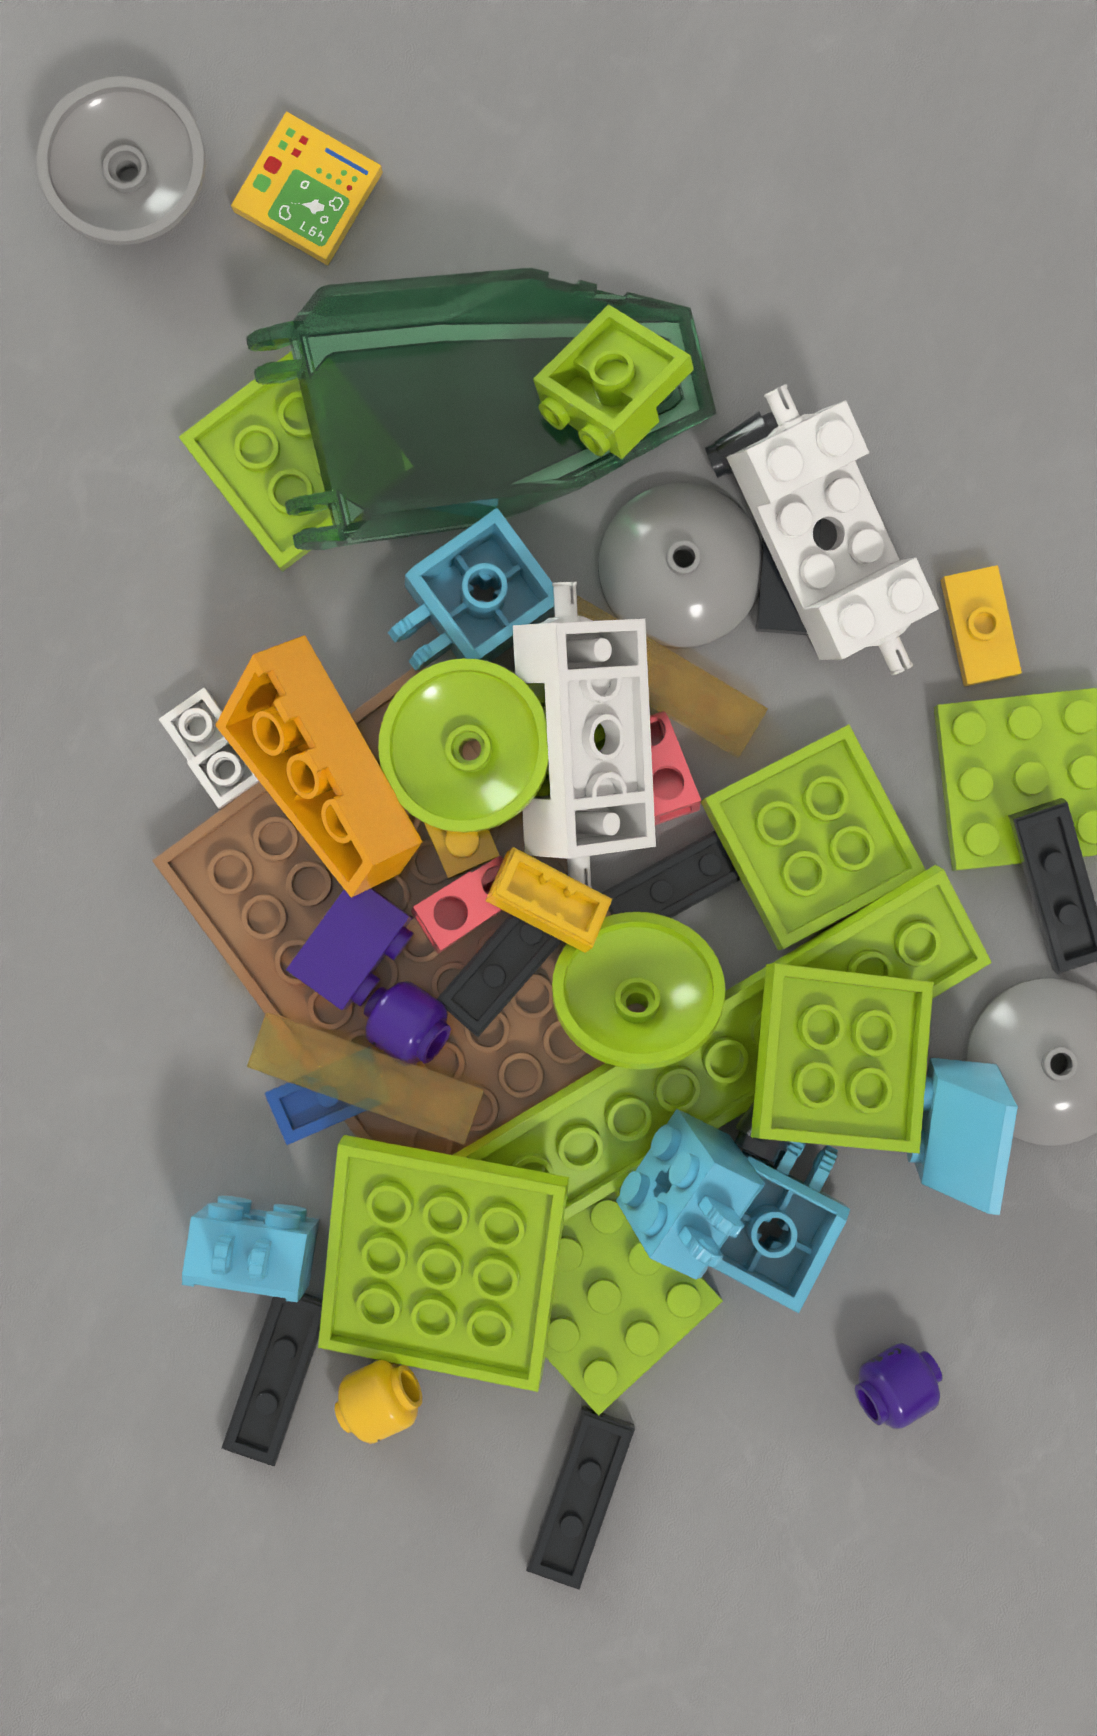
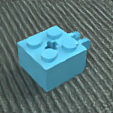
[388,508,555,671]
[616,1109,765,1280]
[712,1141,850,1313]
[182,1196,320,1302]

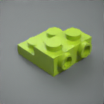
[533,304,694,459]

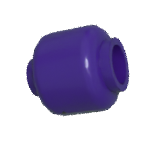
[364,981,451,1066]
[855,1343,943,1429]

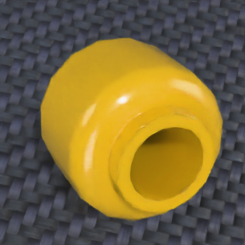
[335,1360,422,1444]

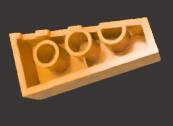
[215,635,423,898]

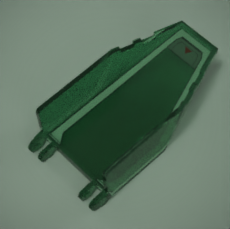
[246,267,717,550]

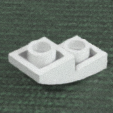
[159,687,259,809]

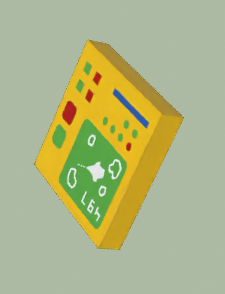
[231,111,383,266]

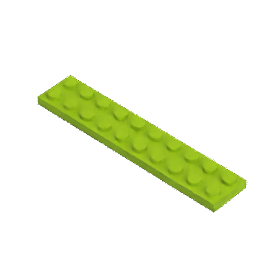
[453,865,992,1221]

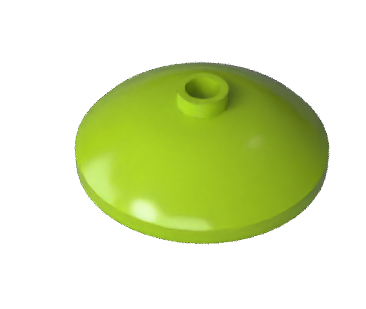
[378,658,549,833]
[552,912,725,1069]

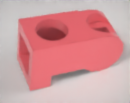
[650,711,701,825]
[411,856,503,954]

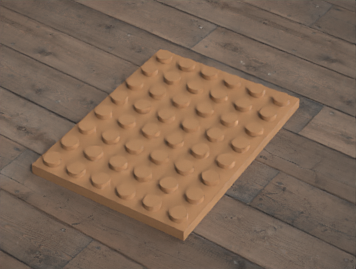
[152,667,646,1155]

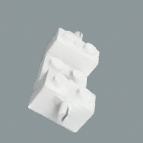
[726,384,939,675]
[513,582,656,888]

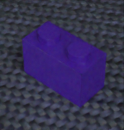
[286,888,414,1010]

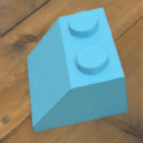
[907,1058,1018,1215]

